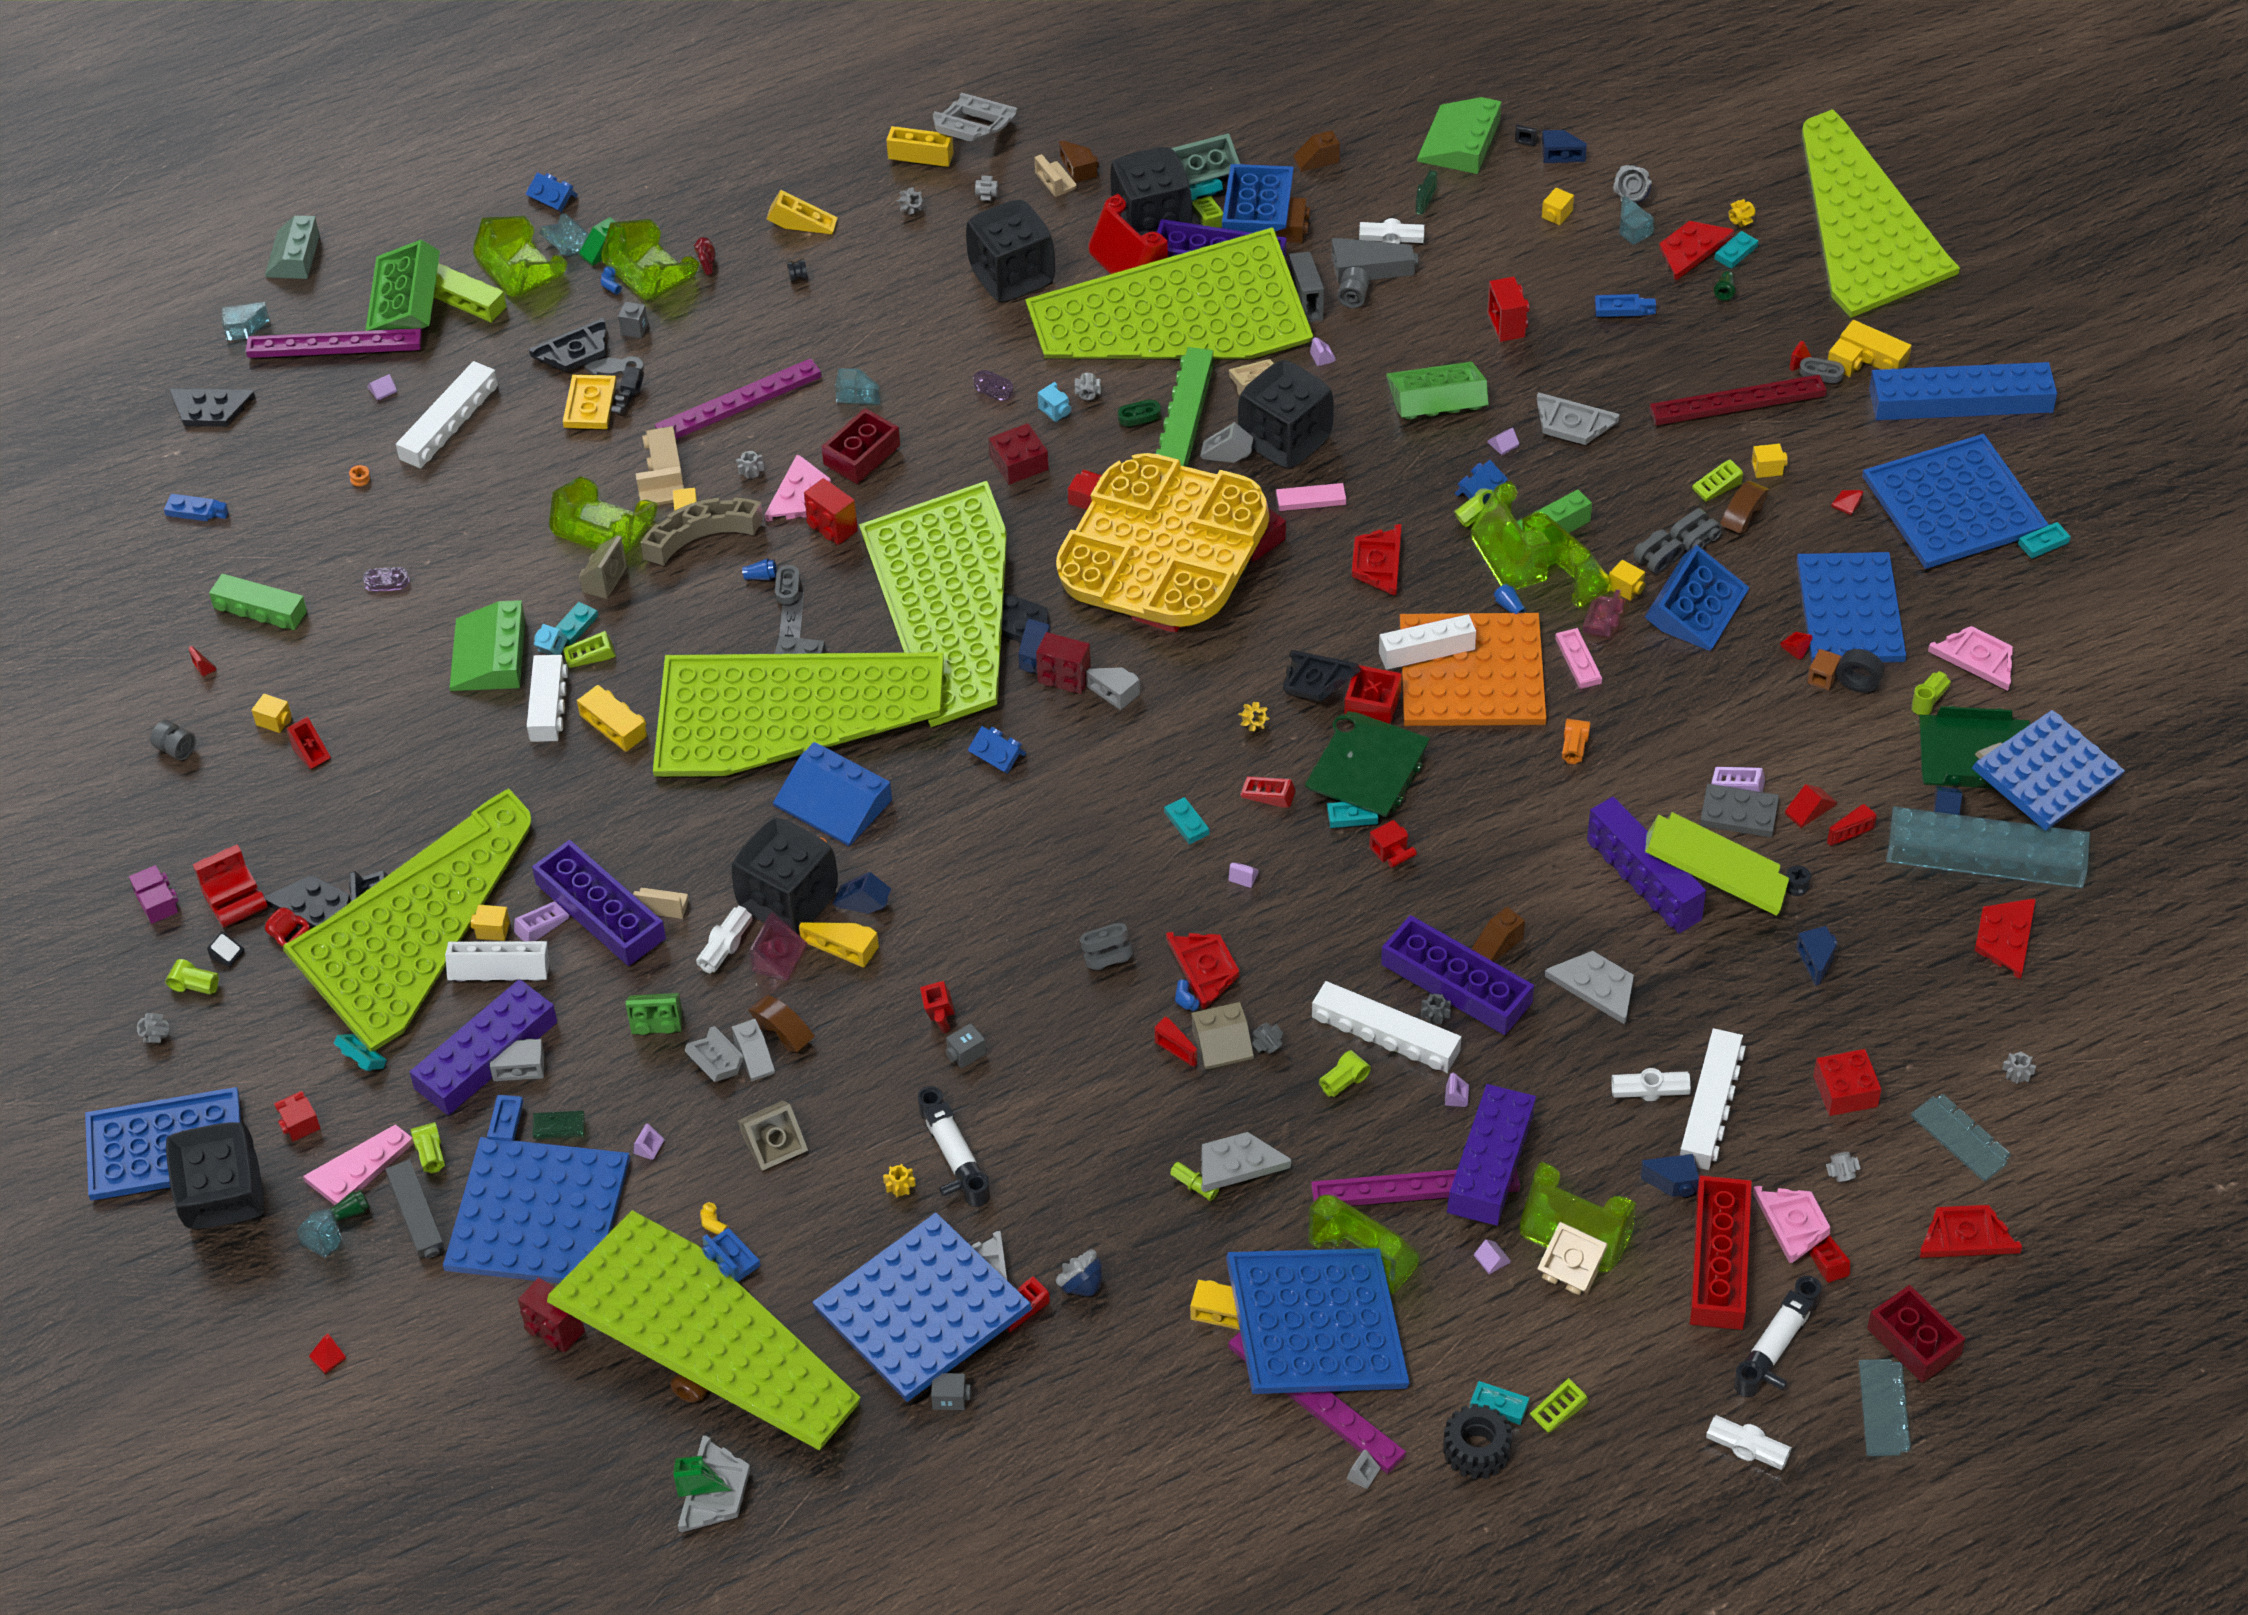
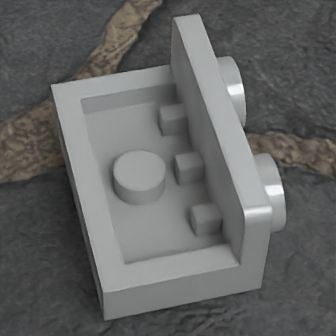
[685,1026,744,1082]

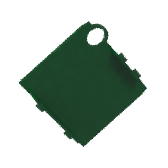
[1919,706,2030,789]
[1305,711,1430,817]

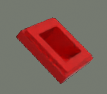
[1790,341,1811,371]
[1831,490,1863,515]
[1780,632,1813,659]
[188,646,217,676]
[309,1333,346,1374]

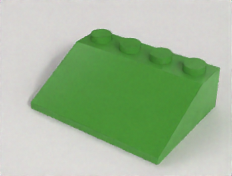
[1417,97,1501,174]
[365,240,440,331]
[1386,362,1488,419]
[450,600,525,691]

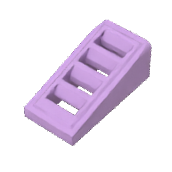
[1712,767,1765,792]
[514,901,569,942]

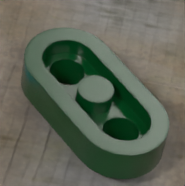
[1118,399,1161,427]

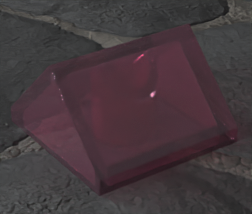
[749,913,807,981]

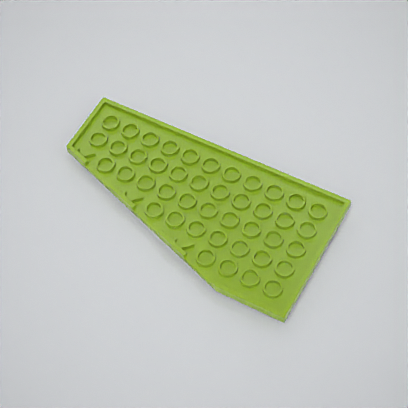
[1025,227,1313,359]
[859,481,1007,727]

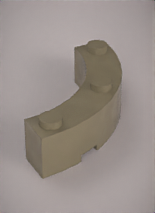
[641,498,763,566]

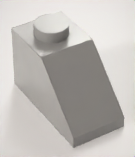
[1200,422,1253,463]
[1086,667,1140,710]
[732,1019,775,1081]
[490,1039,545,1081]

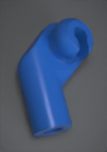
[601,266,622,295]
[1175,980,1200,1012]

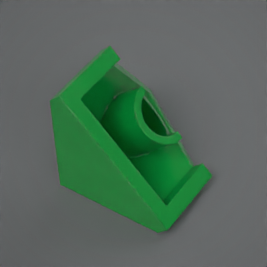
[673,1455,732,1497]

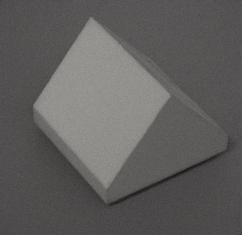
[1347,1450,1381,1489]

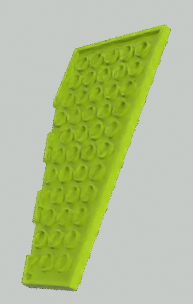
[653,652,944,777]
[547,1210,861,1451]

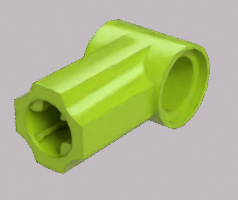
[1454,488,1499,527]
[1911,671,1951,715]
[165,959,219,995]
[1319,1050,1371,1097]
[411,1122,445,1174]

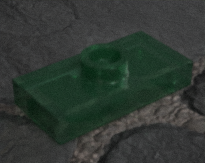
[1415,170,1437,214]
[532,1111,585,1139]

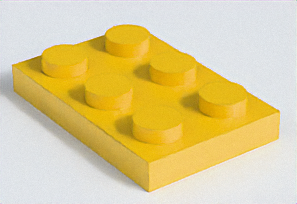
[563,375,617,429]

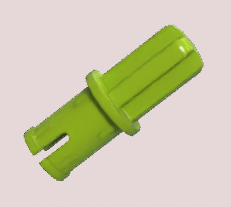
[1170,1162,1219,1201]

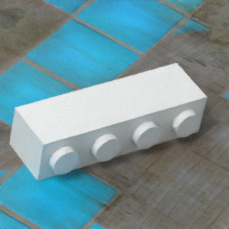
[1379,614,1476,670]
[527,655,568,742]
[445,941,549,981]

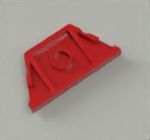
[1659,221,1734,280]
[1352,524,1402,595]
[1975,899,2036,979]
[1166,932,1239,1009]
[1919,1205,2022,1258]

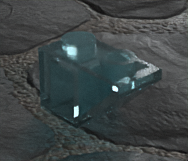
[1619,196,1654,245]
[222,302,269,341]
[835,368,881,405]
[296,1209,341,1258]

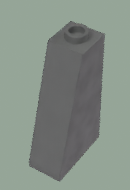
[1331,238,1418,283]
[1289,252,1324,322]
[385,1159,444,1259]

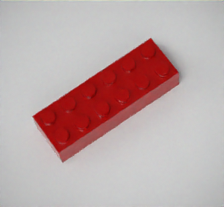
[1689,1175,1752,1330]

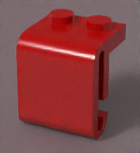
[192,844,268,928]

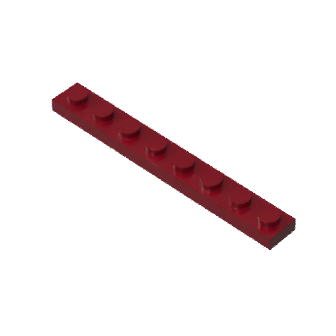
[1649,374,1827,426]

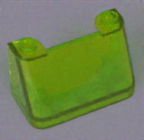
[473,216,568,297]
[602,219,700,300]
[549,476,658,555]
[1471,481,1550,590]
[1522,512,1611,608]
[1519,1162,1636,1272]
[1308,1195,1419,1294]

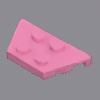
[765,455,831,521]
[1928,626,2013,691]
[1753,1186,1830,1263]

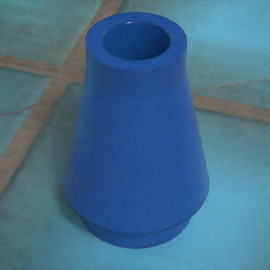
[742,558,777,581]
[1494,584,1526,614]

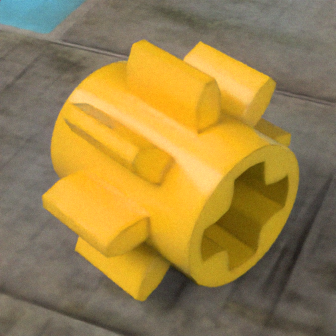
[1728,199,1755,227]
[1238,702,1270,731]
[883,1164,916,1197]

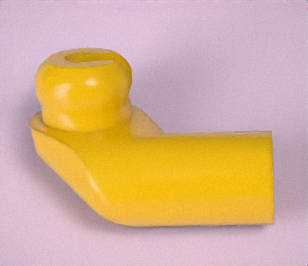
[700,1202,729,1235]

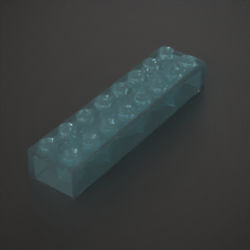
[1886,806,2090,888]

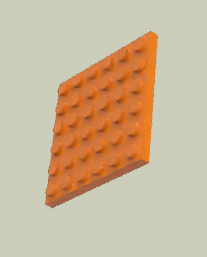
[1400,613,1546,726]

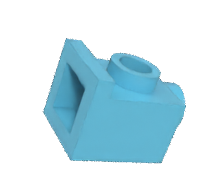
[1038,382,1071,422]
[534,624,568,655]

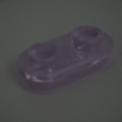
[973,370,1013,400]
[363,567,410,591]

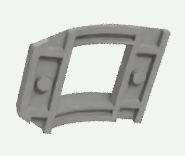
[933,93,1018,141]

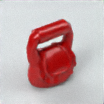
[265,907,311,947]

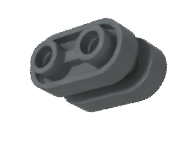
[1669,508,1721,551]
[1633,529,1685,575]
[1079,923,1133,970]

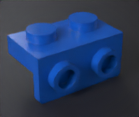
[526,172,578,212]
[1454,460,1508,504]
[968,726,1026,774]
[702,1228,761,1282]

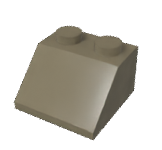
[579,535,627,599]
[1192,1002,1254,1070]
[737,1101,808,1171]

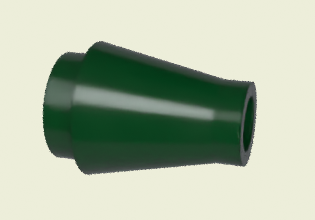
[1714,271,1735,301]
[329,1189,370,1222]

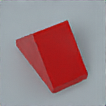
[287,716,331,769]
[1785,784,1837,828]

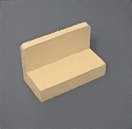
[1034,154,1077,197]
[636,466,684,508]
[633,888,689,919]

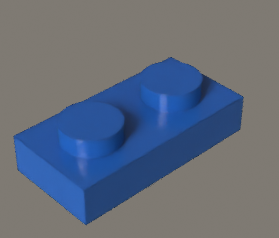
[487,1095,524,1141]

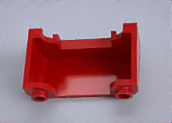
[1089,194,1168,274]

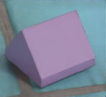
[1310,337,1336,366]
[367,374,397,401]
[1488,428,1519,455]
[1229,863,1259,888]
[1445,1073,1469,1107]
[633,1124,665,1159]
[1474,1239,1511,1274]

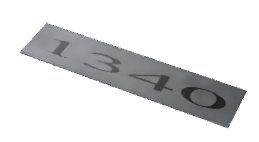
[779,592,804,638]

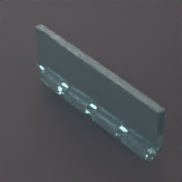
[1911,1094,2011,1182]
[1859,1359,1910,1456]

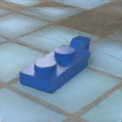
[1595,294,1656,317]
[164,494,229,521]

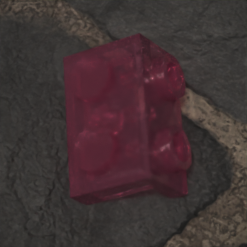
[1583,589,1624,637]

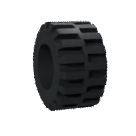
[1443,1404,1512,1479]

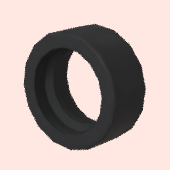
[1836,649,1885,693]

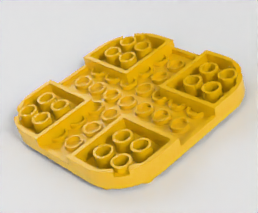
[1056,453,1269,627]

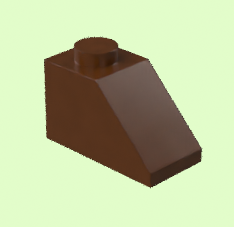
[1293,130,1340,172]
[1059,140,1099,183]
[1472,906,1525,962]

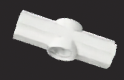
[1359,218,1424,244]
[696,906,753,973]
[1611,1068,1690,1101]
[1706,1415,1792,1470]

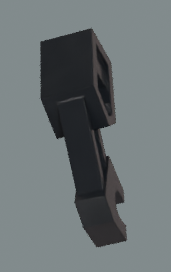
[612,366,644,415]

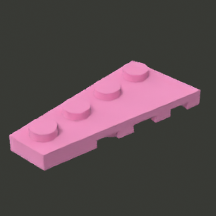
[303,1125,414,1205]

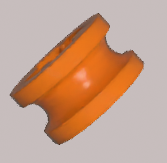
[349,465,370,486]

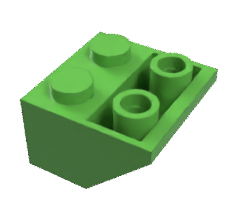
[626,993,682,1035]

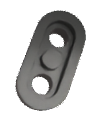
[1799,357,1844,383]
[775,565,800,604]

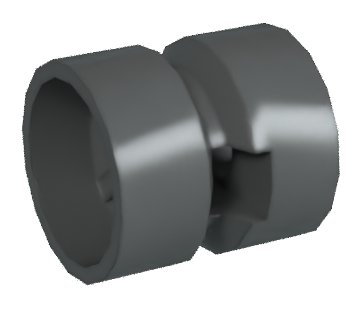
[1337,267,1370,308]
[150,720,196,761]

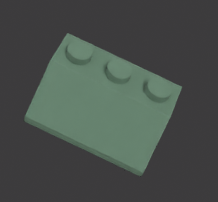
[1172,133,1240,186]
[265,216,320,279]

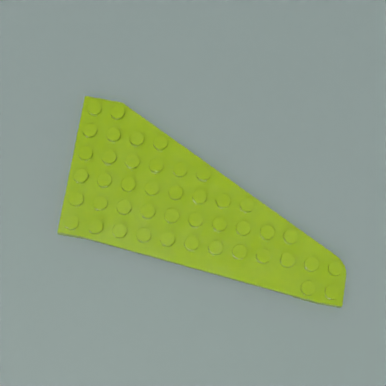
[1802,109,1960,318]
[283,788,531,1052]

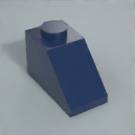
[1542,130,1587,163]
[1018,619,1050,674]
[1933,786,1962,825]
[833,872,891,914]
[1796,926,1837,986]
[1640,1154,1699,1197]

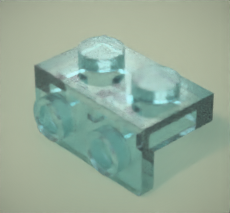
[540,214,589,256]

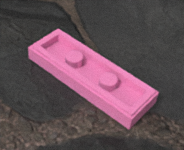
[1276,483,1346,511]
[1555,628,1602,689]

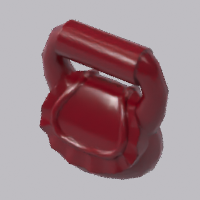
[694,237,715,275]

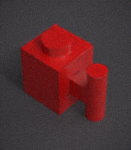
[1068,469,1102,510]
[1369,820,1417,868]
[920,981,955,1033]
[274,1091,321,1142]

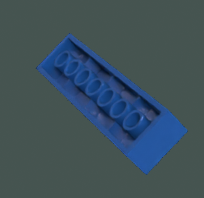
[1869,362,2057,420]

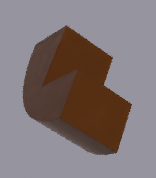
[1720,481,1769,533]
[748,995,815,1052]

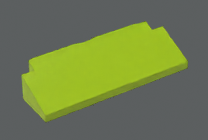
[1645,812,1789,916]

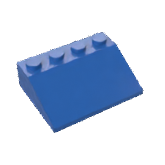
[1222,164,1294,233]
[1645,545,1749,651]
[773,742,892,847]

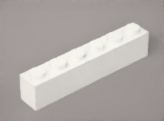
[396,361,498,469]
[1312,981,1461,1073]
[1680,1028,1746,1170]

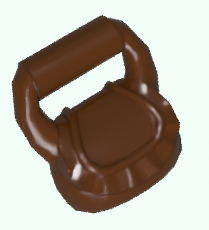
[670,1374,709,1403]

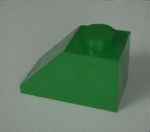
[579,217,626,266]

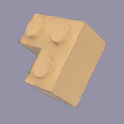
[642,426,681,471]

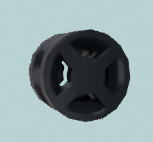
[787,258,808,282]
[1786,865,1811,896]

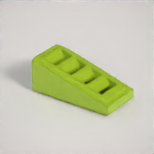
[1192,196,1223,228]
[1692,460,1743,502]
[563,631,616,668]
[1530,1378,1589,1434]

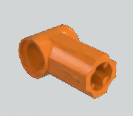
[1562,718,1590,765]

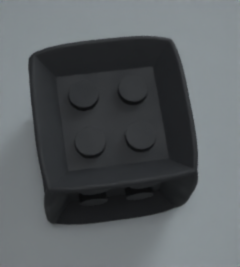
[1110,147,1192,236]
[966,199,1055,302]
[1238,360,1334,468]
[731,817,838,936]
[166,1122,264,1229]

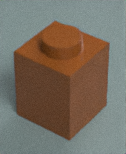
[1807,649,1842,691]

